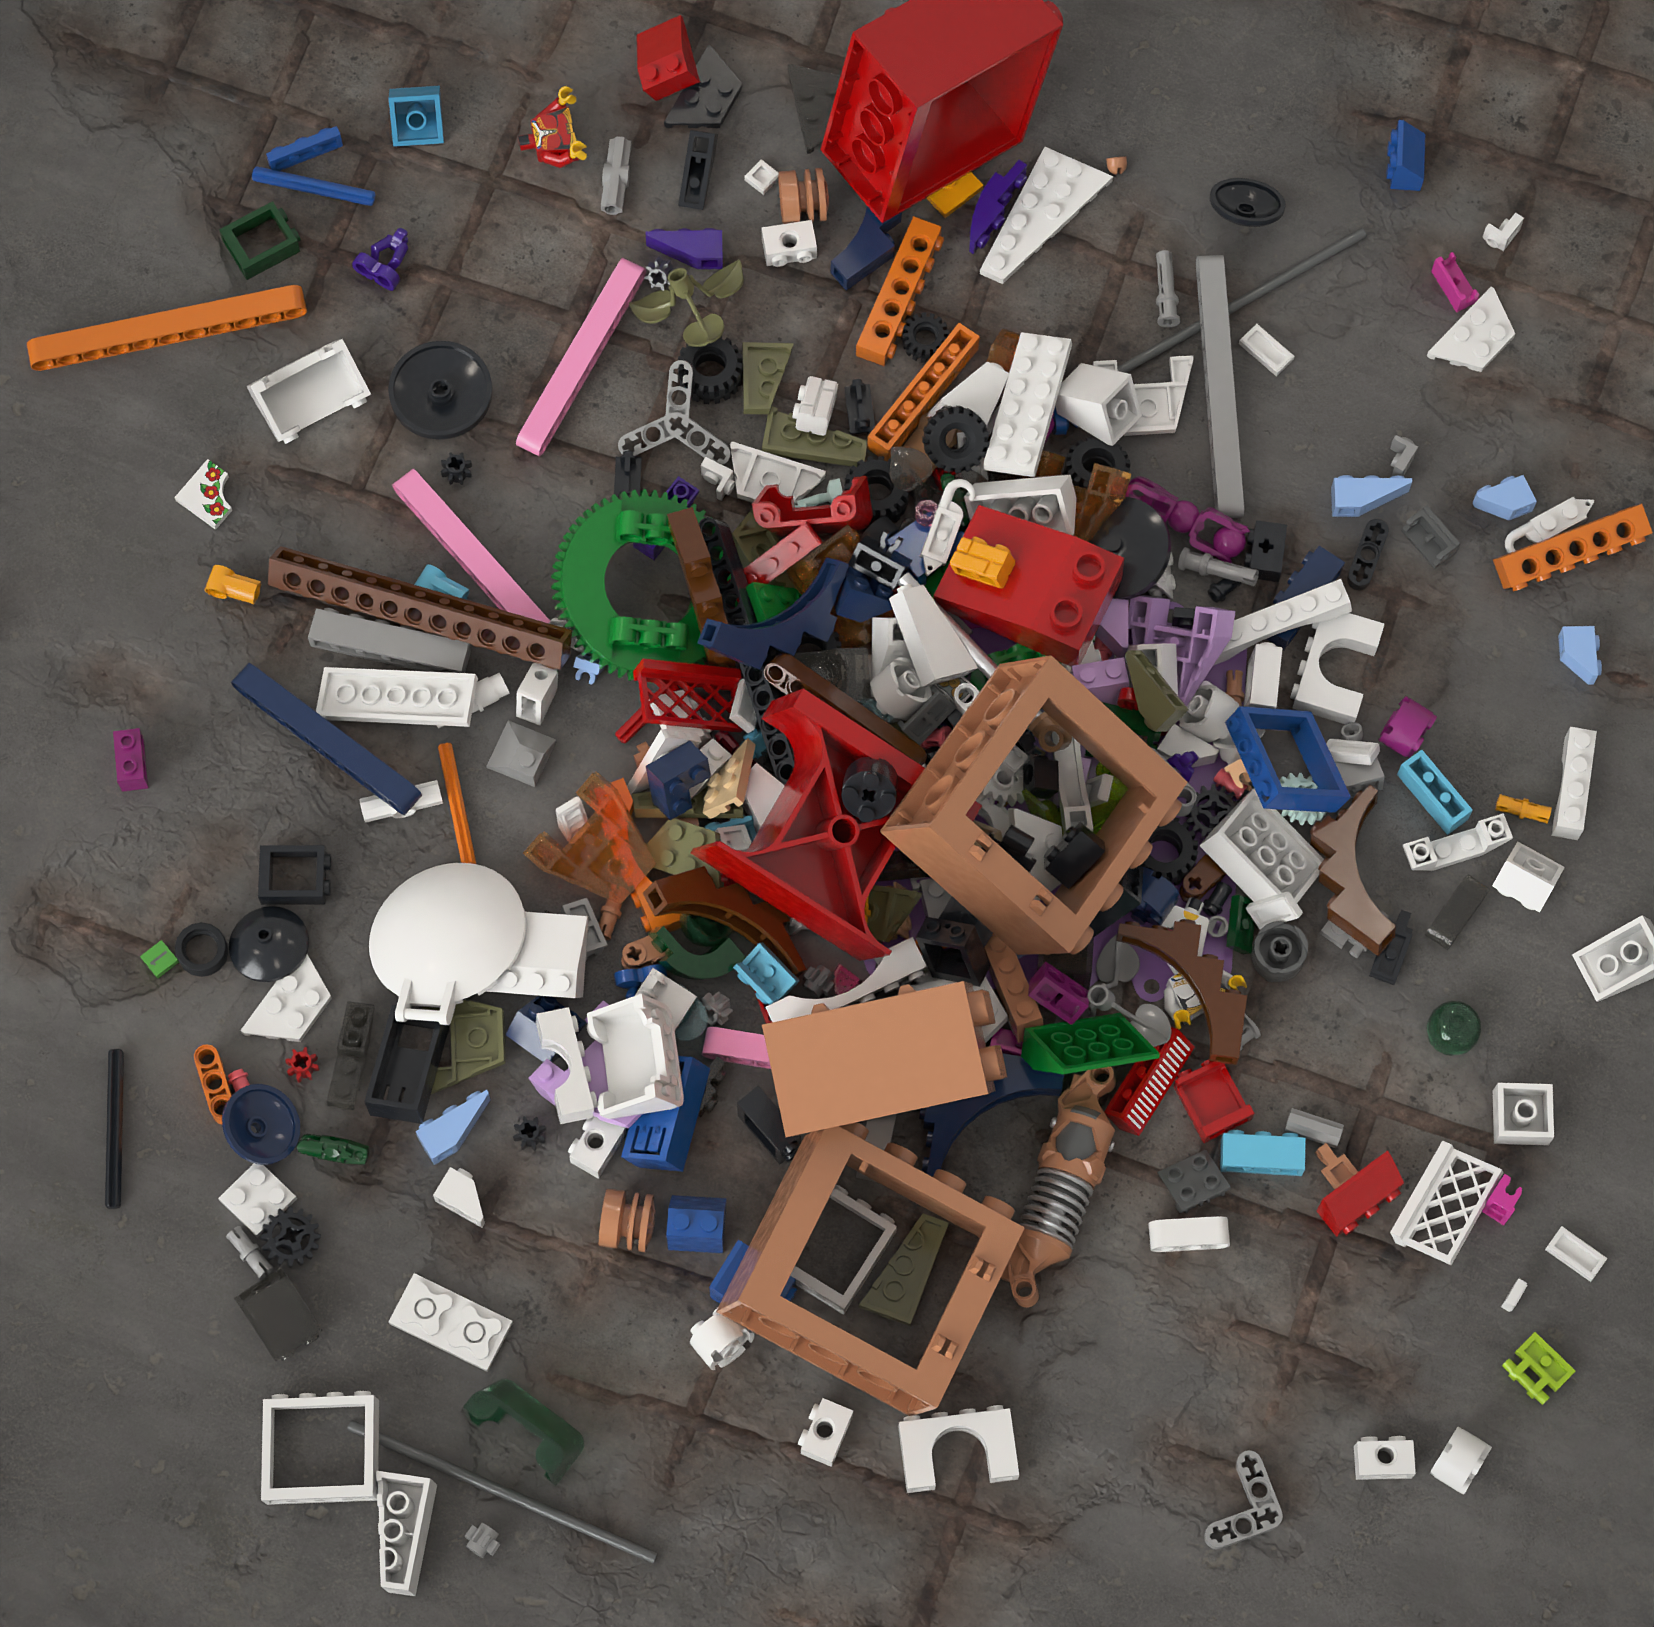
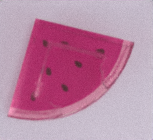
[833,963,860,995]

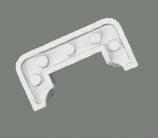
[246,339,371,444]
[587,994,684,1119]

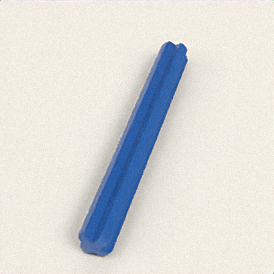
[252,166,375,206]

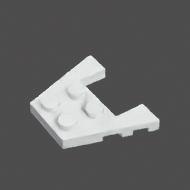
[1093,356,1193,436]

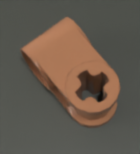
[621,935,666,970]

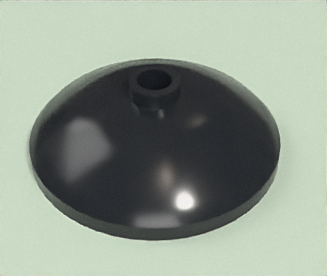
[1210,178,1286,227]
[229,906,309,982]

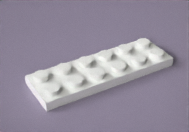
[983,332,1072,477]
[316,667,478,727]

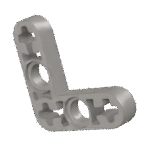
[1204,1450,1283,1549]

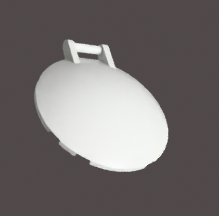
[369,863,526,1025]

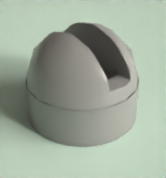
[1341,722,1363,741]
[1207,916,1228,938]

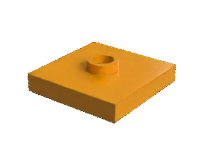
[926,172,984,218]

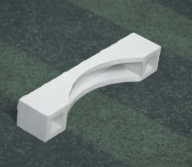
[1213,579,1352,666]
[1051,731,1093,834]
[765,937,928,1022]

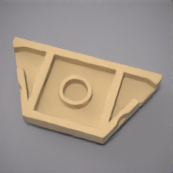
[703,738,756,819]

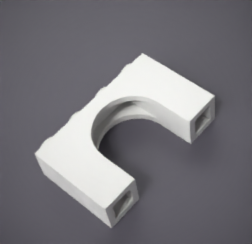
[1290,613,1384,724]
[898,1405,1019,1493]

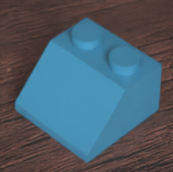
[389,86,444,147]

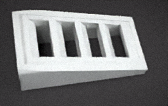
[556,796,590,842]

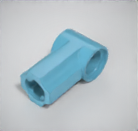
[414,564,470,600]

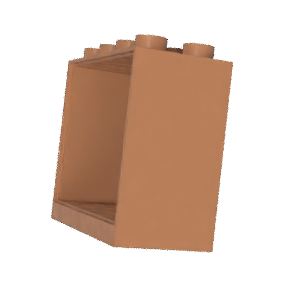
[880,656,1188,955]
[762,981,1007,1137]
[716,1122,1025,1416]

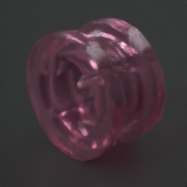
[915,500,938,527]

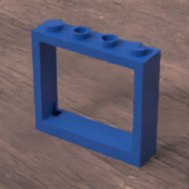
[1225,706,1351,813]

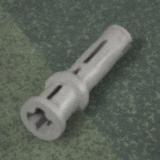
[1156,250,1180,327]
[1178,547,1259,586]

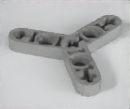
[618,360,731,465]

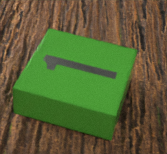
[140,940,179,979]

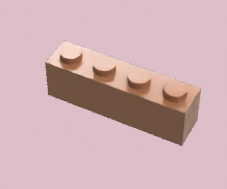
[984,935,1043,1043]

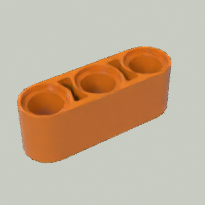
[194,1044,232,1124]

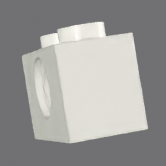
[762,220,817,267]
[568,1116,627,1179]
[798,1398,854,1467]
[1354,1436,1416,1480]

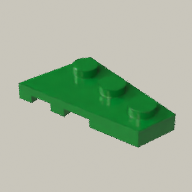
[746,582,805,622]

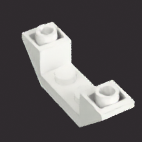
[1403,813,1513,871]

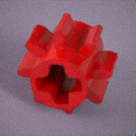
[285,1047,320,1083]

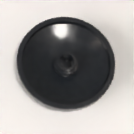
[388,341,492,440]
[1073,497,1171,600]

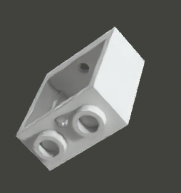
[1243,642,1282,709]

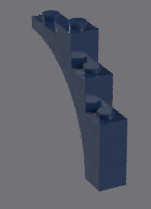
[830,206,902,291]
[697,557,849,669]
[919,1054,1064,1177]

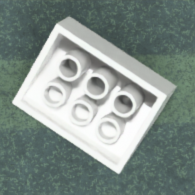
[1200,788,1324,903]
[487,912,589,998]

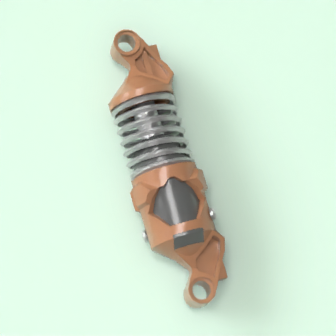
[1001,1066,1116,1308]

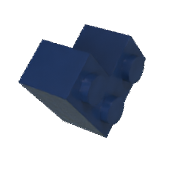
[646,741,711,820]

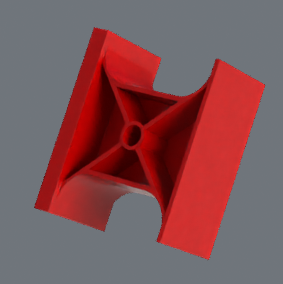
[691,689,982,961]

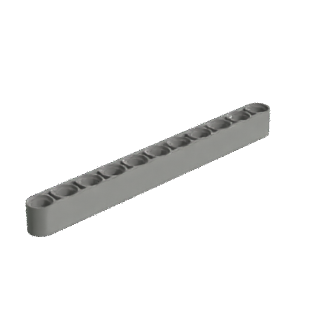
[1196,255,1244,519]

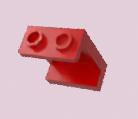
[1173,1059,1255,1143]

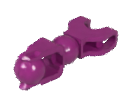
[1123,476,1250,564]

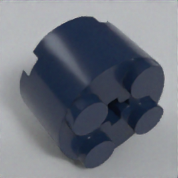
[1130,867,1180,926]

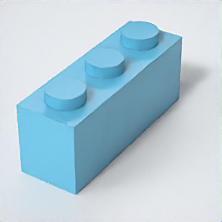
[1397,750,1473,835]
[1220,1130,1306,1176]

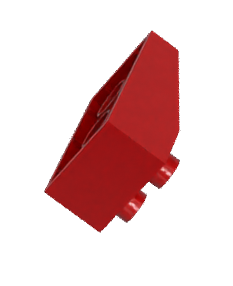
[933,505,1124,667]

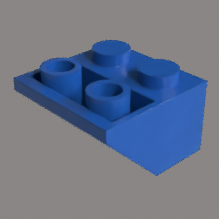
[1386,120,1425,191]

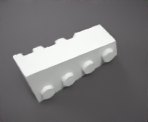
[376,1471,437,1596]

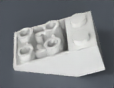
[871,617,912,697]

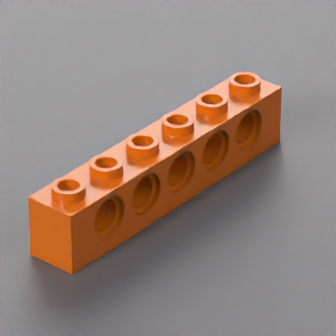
[856,216,944,366]
[867,323,980,462]
[1493,504,1653,591]

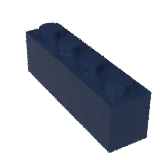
[1267,546,1345,651]

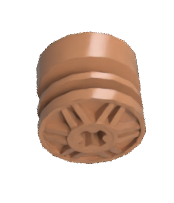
[778,168,829,224]
[599,1188,656,1252]

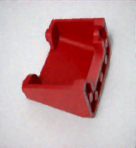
[752,476,873,537]

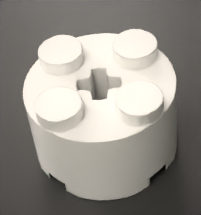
[870,657,933,720]
[1179,681,1239,743]
[690,1309,755,1370]
[1429,1427,1492,1495]

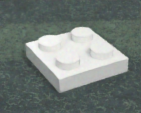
[218,1163,297,1238]

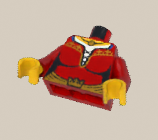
[518,86,587,168]

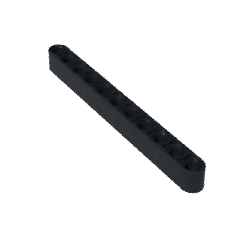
[699,517,794,784]

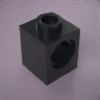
[1023,756,1059,800]

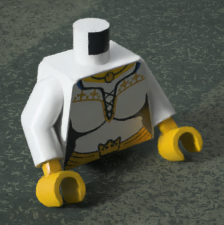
[1164,963,1247,1029]

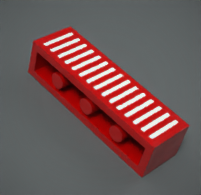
[1104,1027,1195,1136]

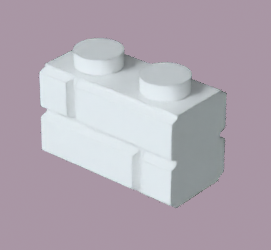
[792,376,838,436]

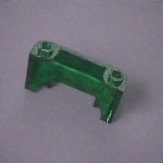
[463,1379,584,1486]

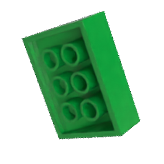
[1021,1013,1160,1074]

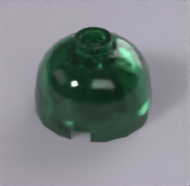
[679,914,733,947]
[1426,1001,1481,1056]

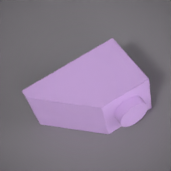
[1095,599,1129,658]

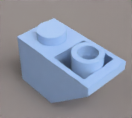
[1473,475,1537,520]
[1558,626,1602,685]

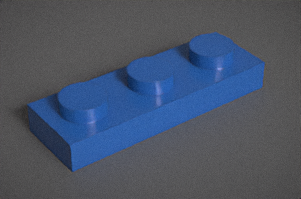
[266,126,343,171]

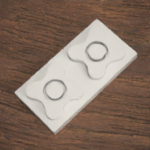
[389,1273,513,1372]

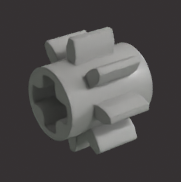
[697,991,733,1026]
[465,1523,500,1558]

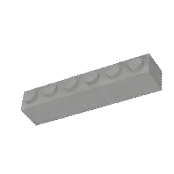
[308,608,471,673]

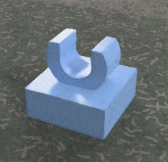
[573,653,605,685]

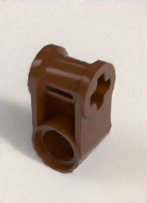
[1179,854,1226,903]

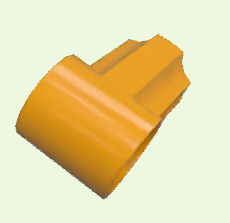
[205,565,261,604]

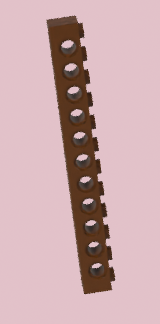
[268,546,572,670]

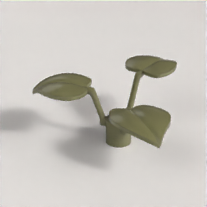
[629,259,744,347]

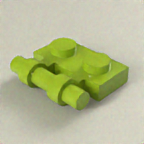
[1502,1332,1575,1405]

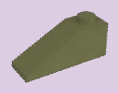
[1125,650,1189,732]

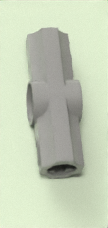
[601,137,632,215]

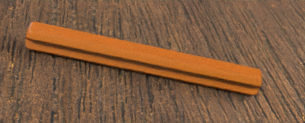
[438,743,476,864]

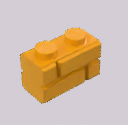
[950,537,1015,589]

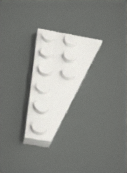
[980,147,1113,284]

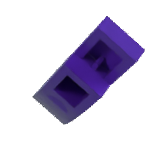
[969,160,1027,254]

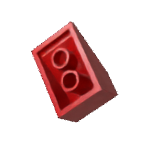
[637,15,700,101]

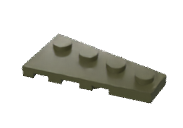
[762,406,867,467]
[632,785,744,818]
[859,1213,949,1326]

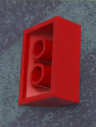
[1316,1151,1404,1237]

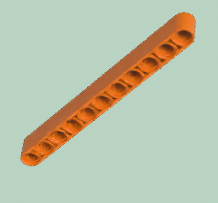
[27,285,307,371]

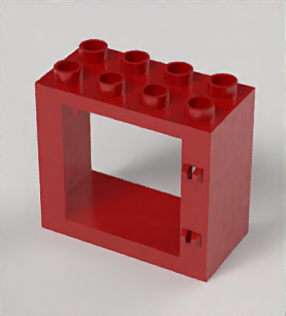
[821,0,1064,223]

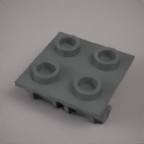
[1157,1149,1231,1214]

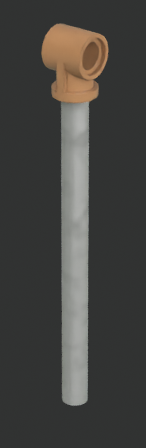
[897,573,1072,752]

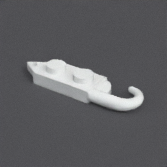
[920,479,975,576]
[1505,497,1594,553]

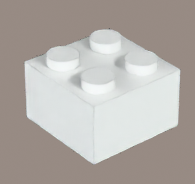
[1493,1083,1554,1145]

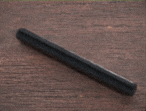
[105,1049,124,1209]

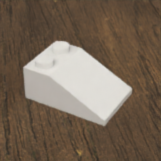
[1572,915,1654,1002]

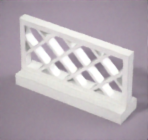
[1390,1141,1503,1265]

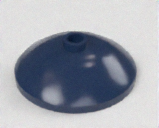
[222,1084,300,1165]

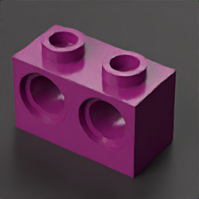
[113,728,148,792]
[1028,961,1089,1025]

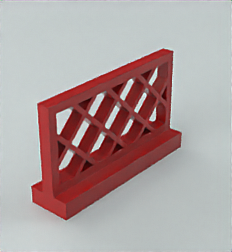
[633,658,743,733]

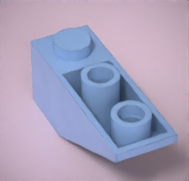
[1331,475,1412,517]
[416,1090,490,1165]

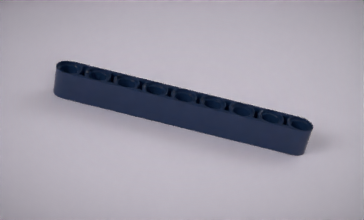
[231,663,422,815]

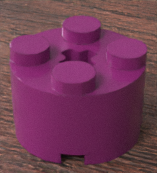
[1378,695,1437,758]

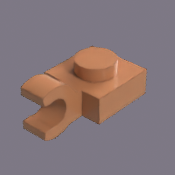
[1315,1143,1358,1189]

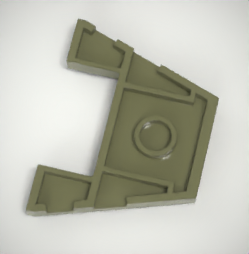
[422,1000,506,1094]

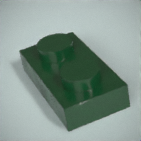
[1226,895,1255,955]

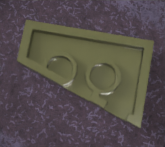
[742,342,794,415]

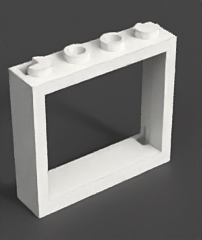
[790,1185,897,1315]
[261,1391,379,1505]

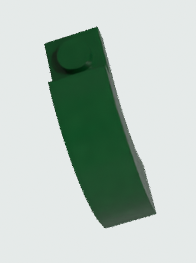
[648,926,746,980]

